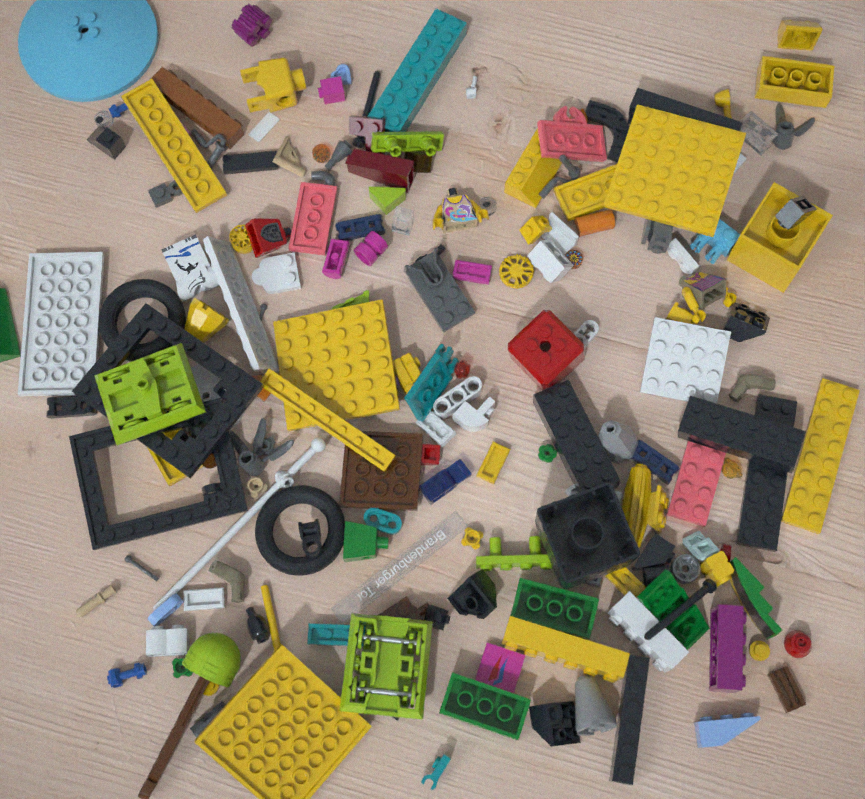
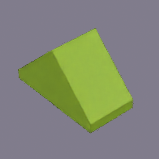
[369,186,406,215]

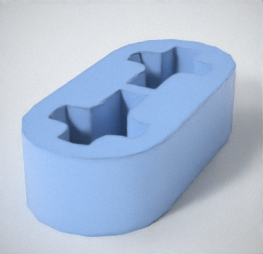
[148,594,184,626]

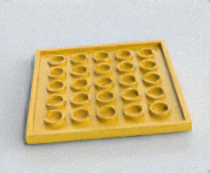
[604,105,746,237]
[273,299,401,432]
[194,644,372,799]

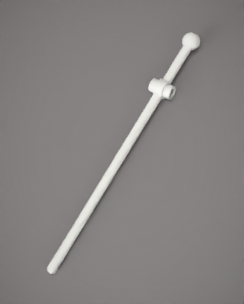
[153,437,326,611]

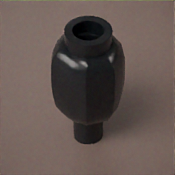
[246,607,269,644]

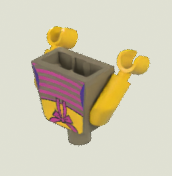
[679,272,737,324]

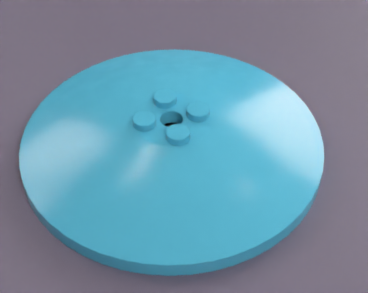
[18,0,158,102]

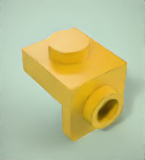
[519,215,552,245]

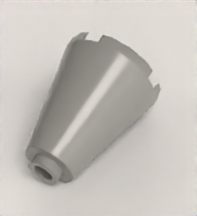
[575,675,617,736]

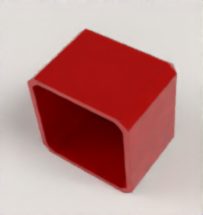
[508,310,585,390]

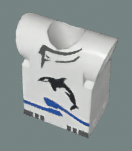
[161,234,219,302]

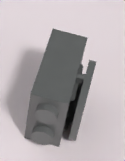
[641,219,673,254]

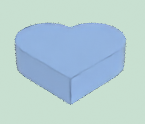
[330,64,352,85]

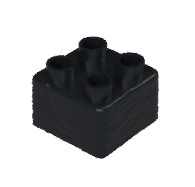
[535,483,640,589]

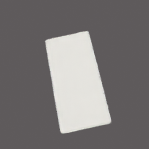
[248,112,280,142]

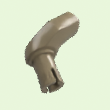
[728,374,776,402]
[209,560,247,603]

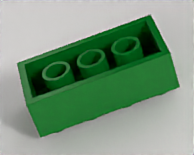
[510,578,599,640]
[439,672,531,741]

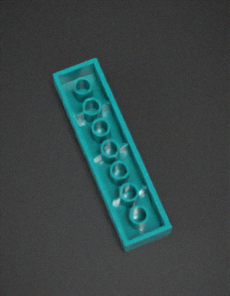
[368,8,467,132]

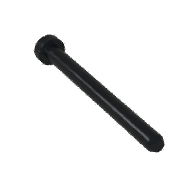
[352,71,381,148]
[644,579,717,640]

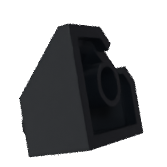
[447,569,497,619]

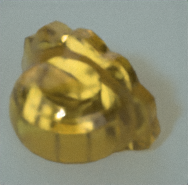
[721,457,743,479]

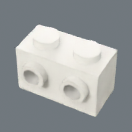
[528,239,574,283]

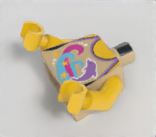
[432,188,489,234]

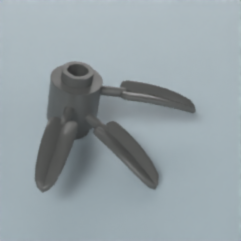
[746,103,815,150]
[230,418,294,476]

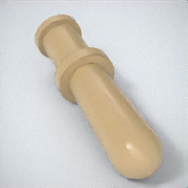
[76,585,117,617]

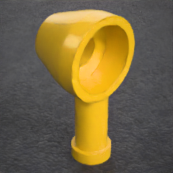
[714,89,733,119]

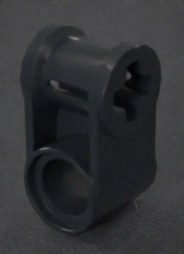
[298,519,323,560]

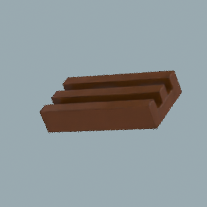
[768,666,807,713]

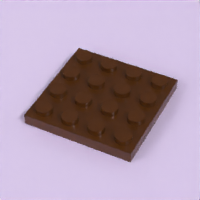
[339,431,423,511]

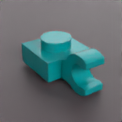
[421,755,451,790]

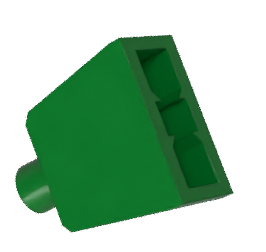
[343,521,389,562]

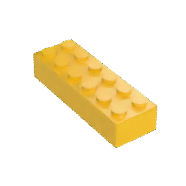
[501,616,630,683]

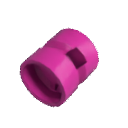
[353,231,388,266]

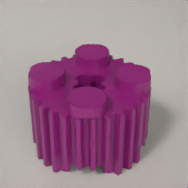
[231,3,272,47]

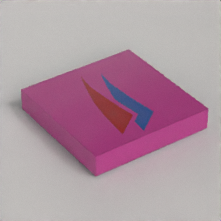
[475,642,526,693]

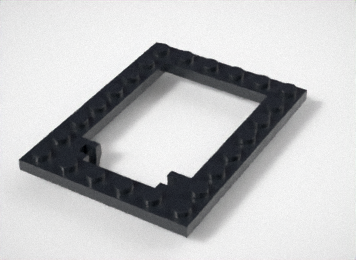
[72,303,264,479]
[69,398,248,550]

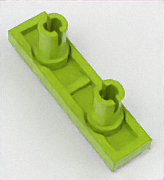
[371,131,444,157]
[476,536,552,571]

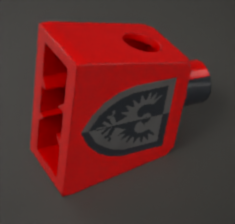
[245,218,292,258]

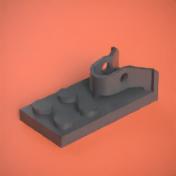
[404,247,475,333]

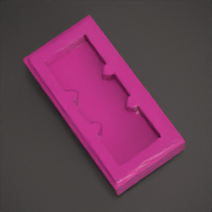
[452,259,492,285]

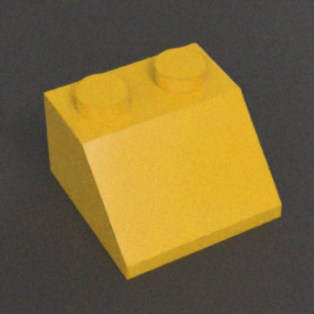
[777,20,822,51]

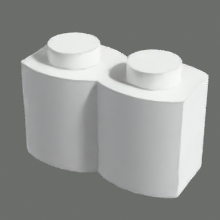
[146,625,189,657]

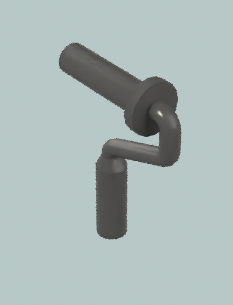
[191,129,227,169]
[539,155,581,199]

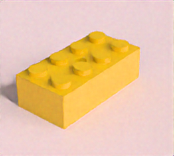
[755,56,835,108]

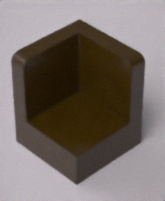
[404,151,432,173]

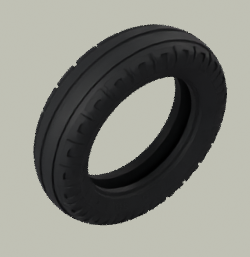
[99,279,186,361]
[255,485,345,576]

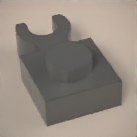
[148,181,183,208]

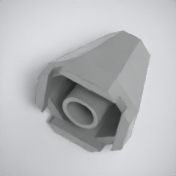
[598,420,638,464]

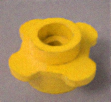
[461,527,483,550]

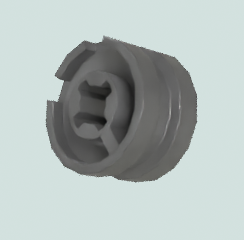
[670,554,701,584]

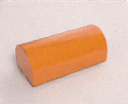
[574,209,615,237]

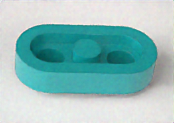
[364,508,402,535]

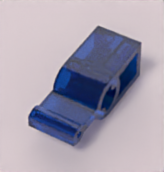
[419,459,472,505]

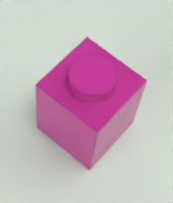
[318,76,345,104]

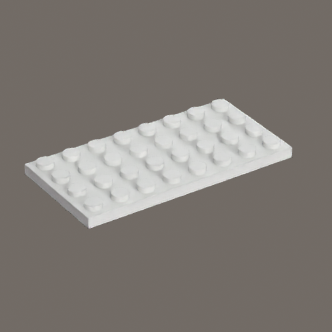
[18,252,105,397]

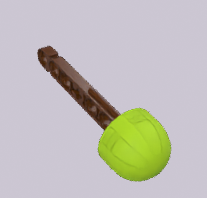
[138,633,241,799]

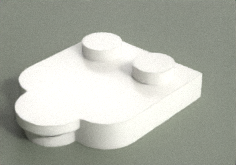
[252,253,301,294]

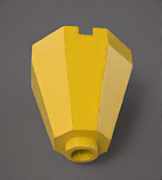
[184,298,229,343]

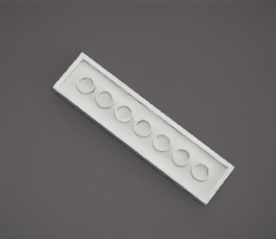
[203,236,280,373]

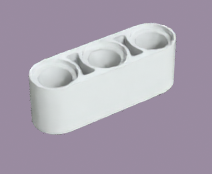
[433,376,482,419]

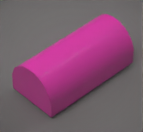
[322,239,350,279]

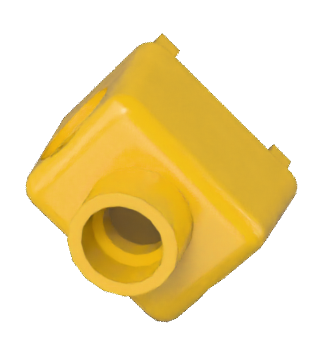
[240,58,306,113]

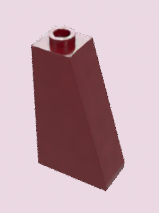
[346,149,415,193]

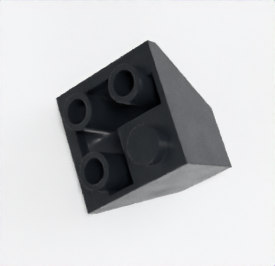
[723,303,770,342]
[529,701,581,747]

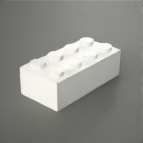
[608,591,689,673]

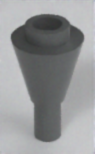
[325,140,352,171]

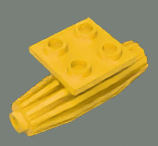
[622,464,669,548]

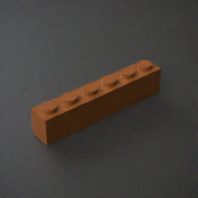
[149,66,244,150]

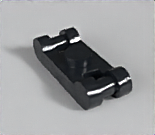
[46,396,97,419]

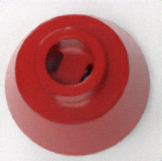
[784,630,812,658]

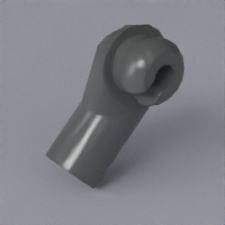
[311,171,336,186]

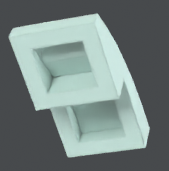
[682,531,719,561]

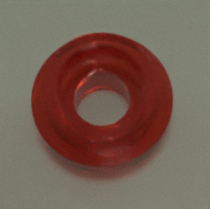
[454,360,470,379]

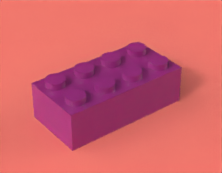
[709,604,747,693]

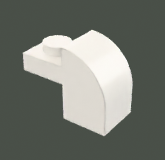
[453,396,495,432]

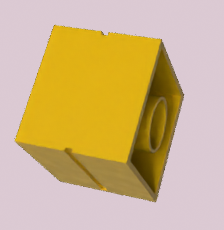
[727,182,833,293]

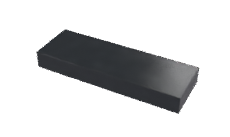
[223,151,278,175]

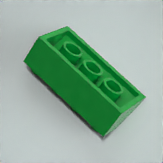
[0,288,21,362]

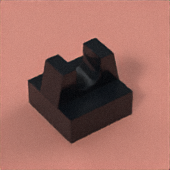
[424,605,451,630]

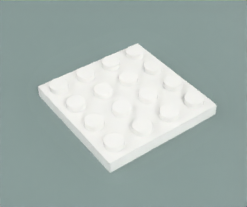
[640,317,731,404]

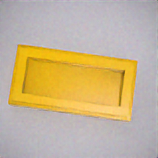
[476,441,511,485]

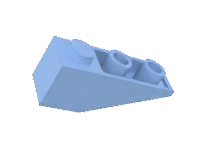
[694,713,761,748]

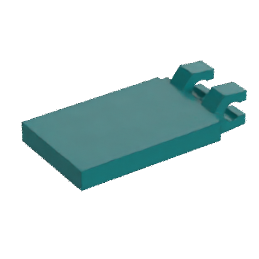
[404,344,459,422]

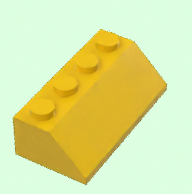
[504,128,562,208]

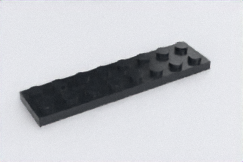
[736,394,797,552]

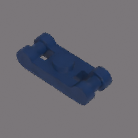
[335,214,385,241]
[630,440,680,484]

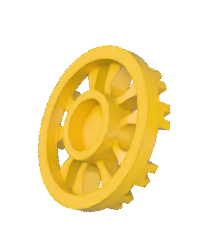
[499,254,534,289]

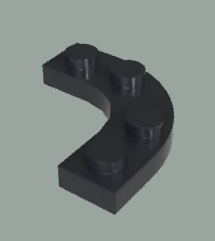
[585,100,630,162]

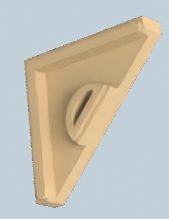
[273,136,305,178]

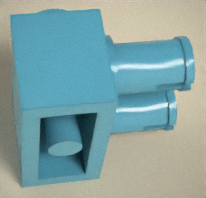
[690,219,740,264]

